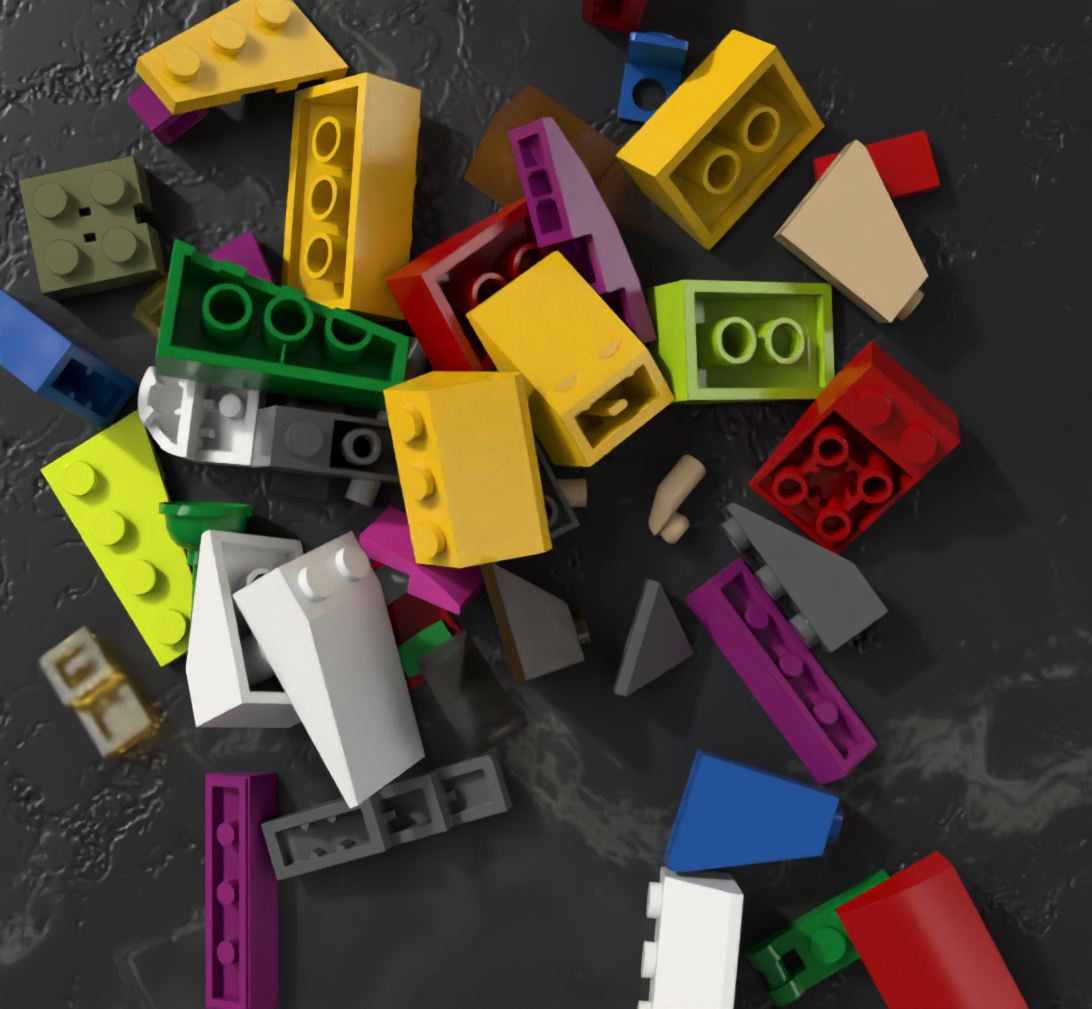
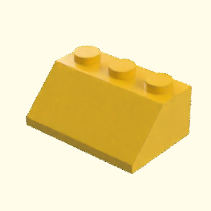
[615,29,825,250]
[383,371,552,568]

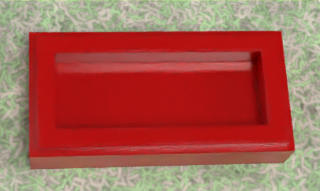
[811,130,940,201]

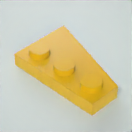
[135,0,348,115]

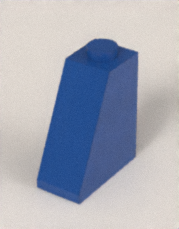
[0,287,140,430]
[663,748,843,873]

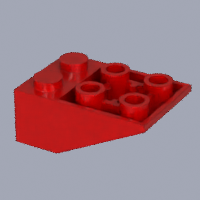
[749,340,961,555]

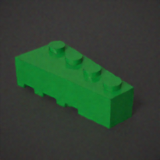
[156,239,409,412]

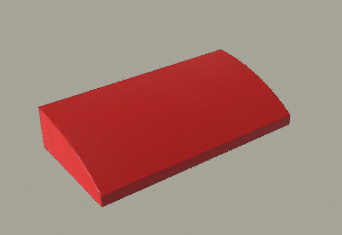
[834,851,1029,1009]

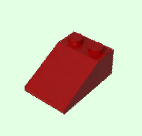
[385,197,559,372]

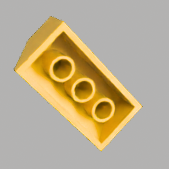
[281,72,421,323]

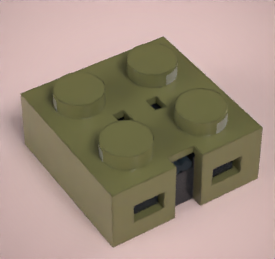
[19,156,167,301]

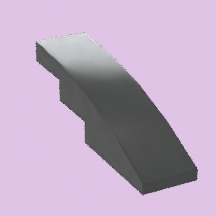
[261,751,513,881]

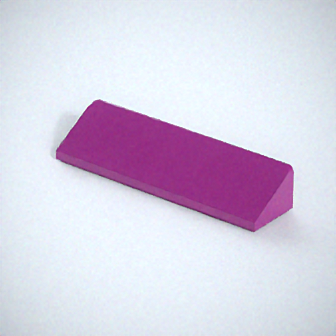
[685,557,878,785]
[205,772,278,1009]

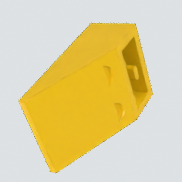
[466,251,675,467]

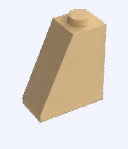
[773,139,928,323]

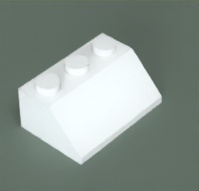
[637,866,744,1009]

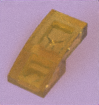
[38,626,160,760]

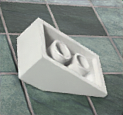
[186,530,304,728]

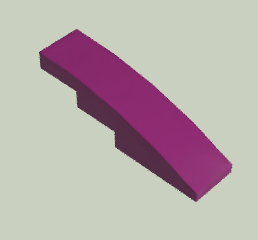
[508,116,657,344]

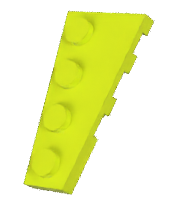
[40,409,193,667]

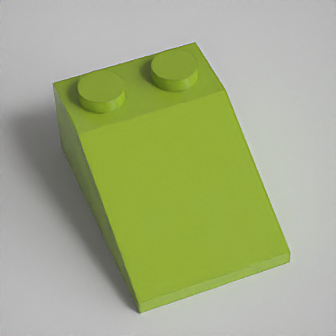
[647,280,835,404]

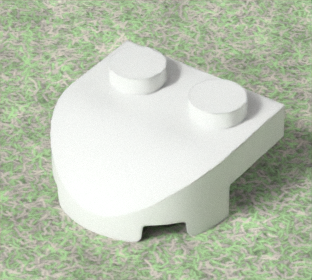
[138,366,268,468]

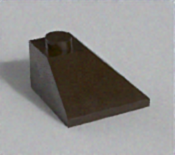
[480,562,592,684]

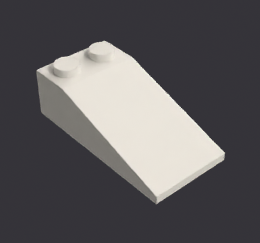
[232,531,425,809]

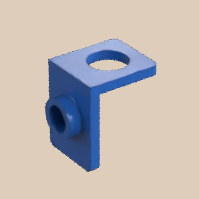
[617,32,689,124]

